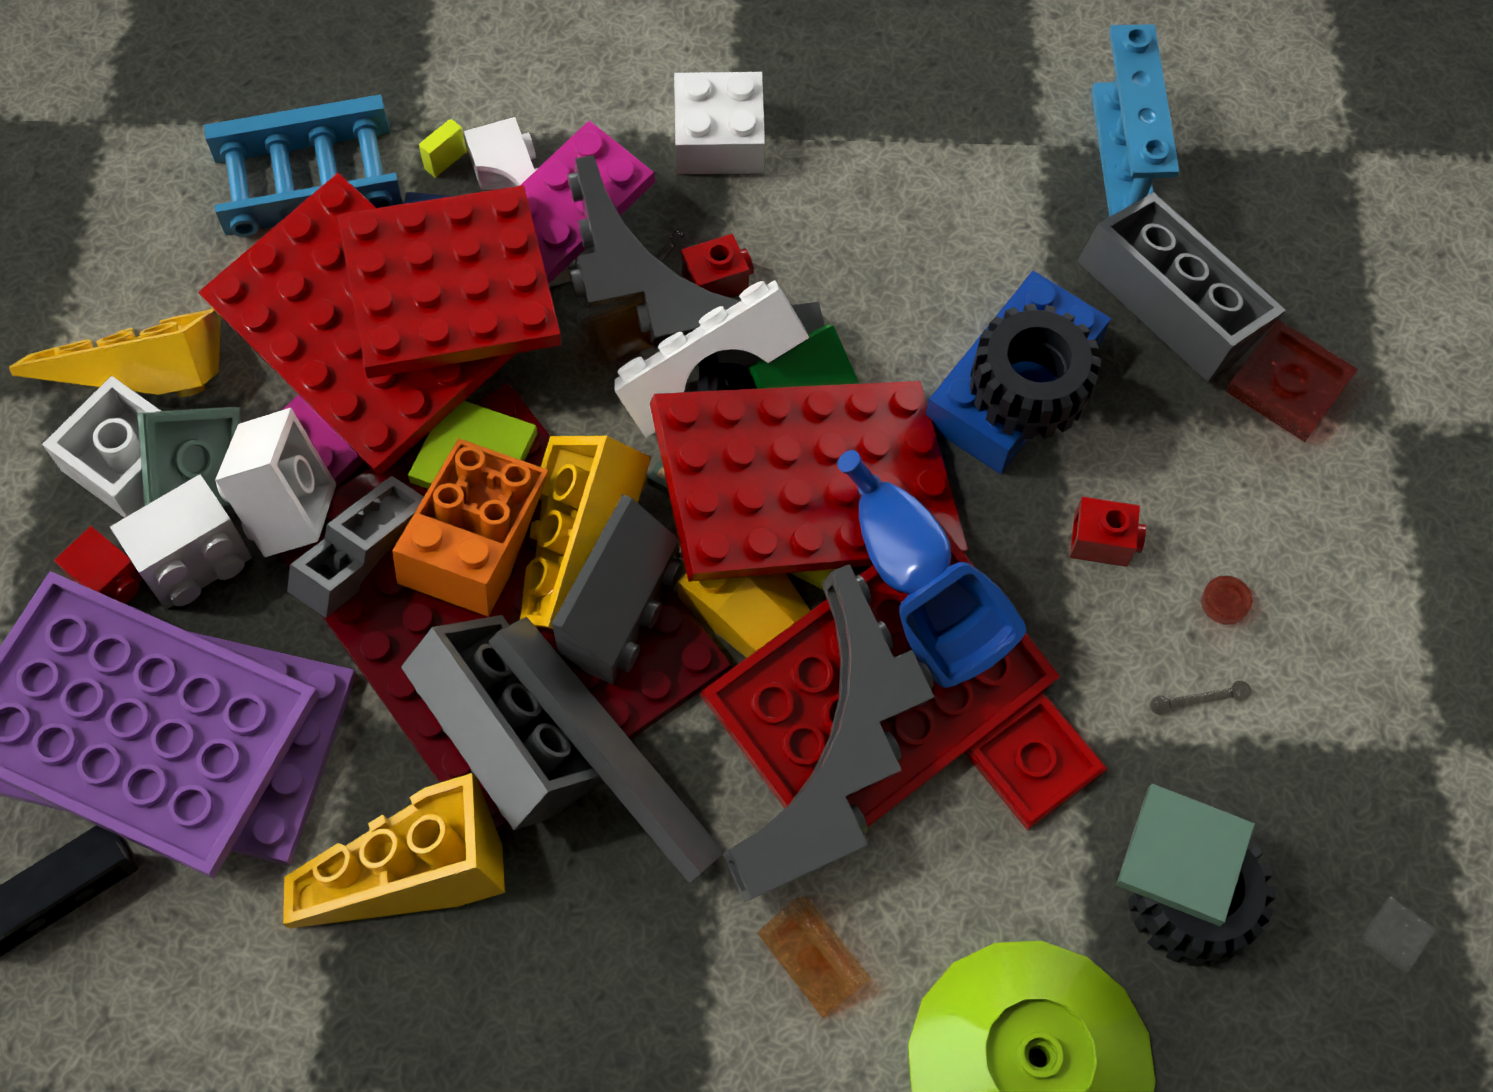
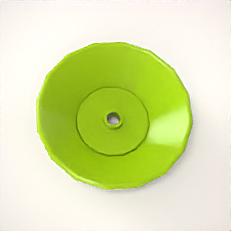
[908,940,1156,1092]

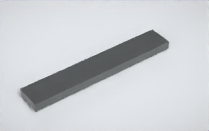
[488,617,724,883]

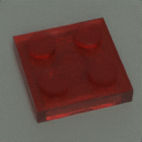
[1226,320,1358,442]

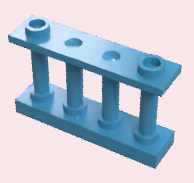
[1091,24,1179,217]
[204,94,403,237]

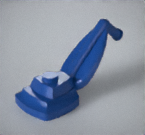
[837,450,1026,688]

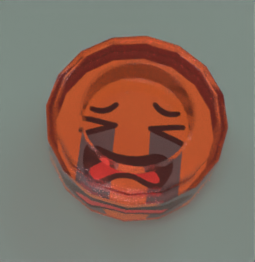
[1201,575,1253,625]

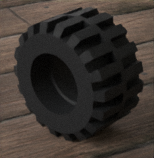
[970,304,1101,439]
[1128,845,1276,967]

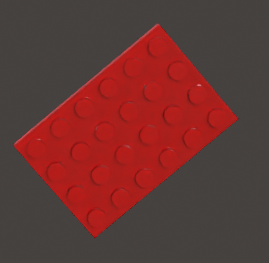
[198,173,516,477]
[649,381,968,582]
[699,519,1060,827]

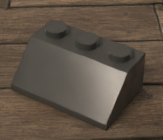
[552,495,684,685]

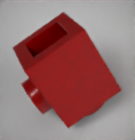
[681,233,754,298]
[1070,496,1146,567]
[54,526,143,604]

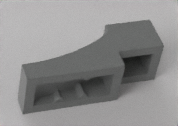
[287,476,424,618]

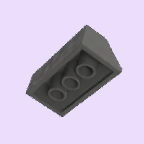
[1077,192,1286,382]
[401,615,604,830]

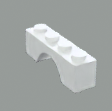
[464,117,575,287]
[615,280,809,438]

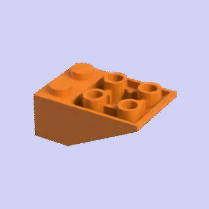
[392,438,549,617]

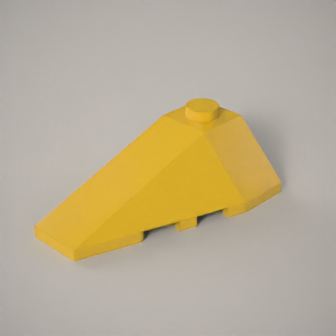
[9,309,221,397]
[520,436,652,629]
[677,573,810,658]
[283,773,505,929]

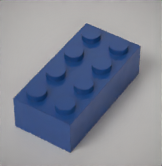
[925,270,1111,474]

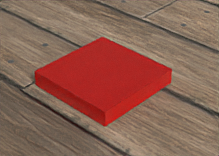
[964,691,1107,831]

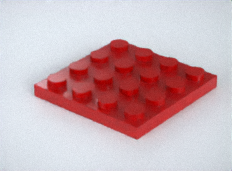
[337,185,561,379]

